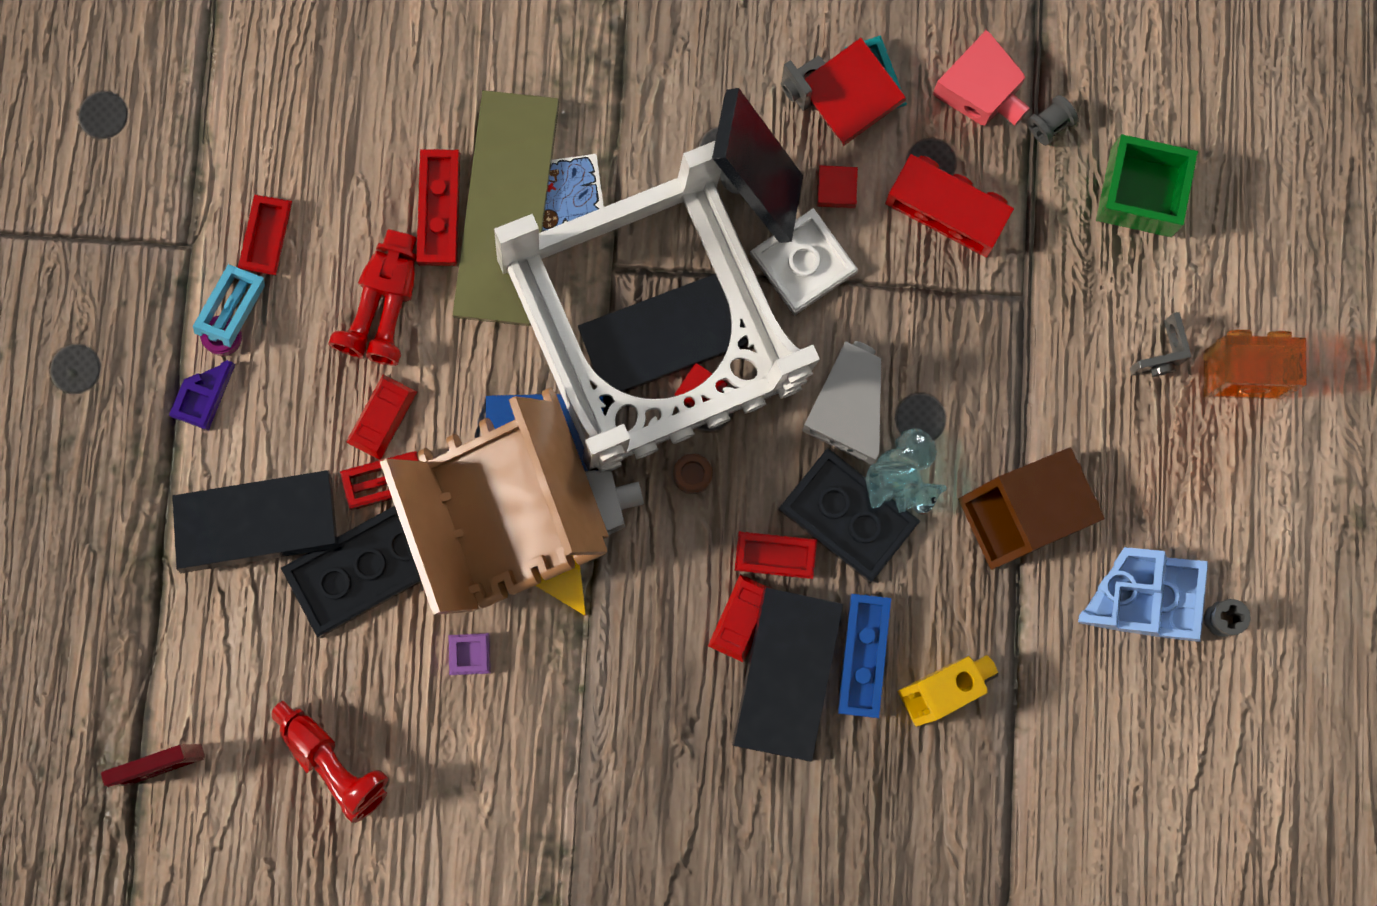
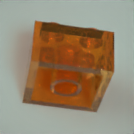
[1204,330,1307,399]

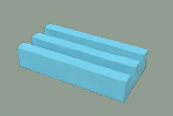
[193,264,265,347]

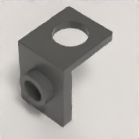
[781,55,825,111]
[1130,312,1192,377]

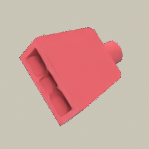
[933,30,1030,126]

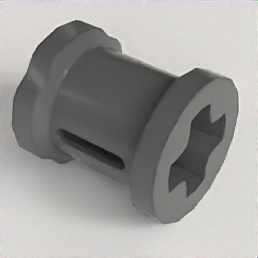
[1026,95,1079,146]
[1204,599,1251,637]

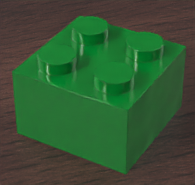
[1096,134,1198,238]

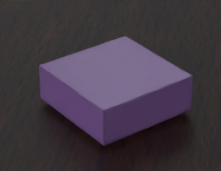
[448,633,491,675]

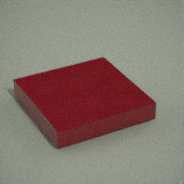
[100,744,205,787]

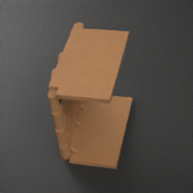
[380,387,609,615]

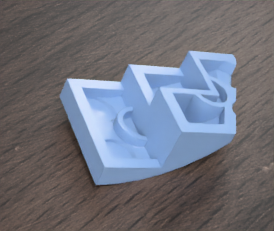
[1078,547,1208,642]

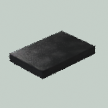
[778,448,920,584]

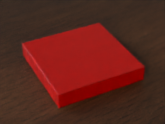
[804,37,906,146]

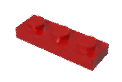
[416,149,460,266]

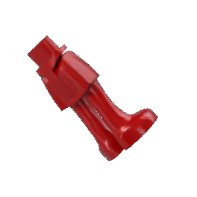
[328,229,417,366]
[272,701,389,823]

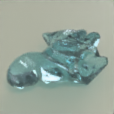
[865,428,947,515]

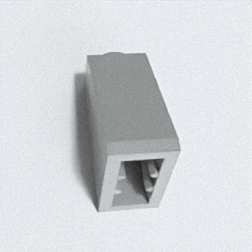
[802,341,881,465]

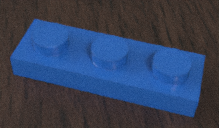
[838,594,891,718]

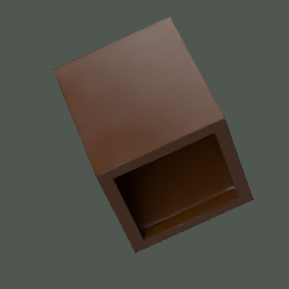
[958,447,1105,570]

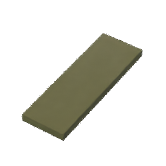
[452,90,560,326]

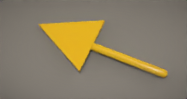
[535,555,586,616]

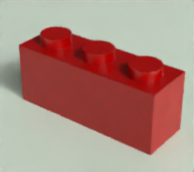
[885,154,1014,258]

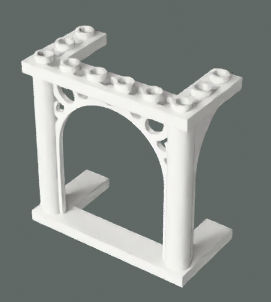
[494,141,820,474]

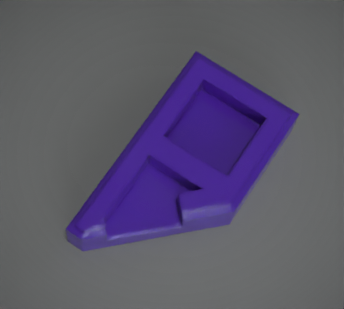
[169,360,235,431]

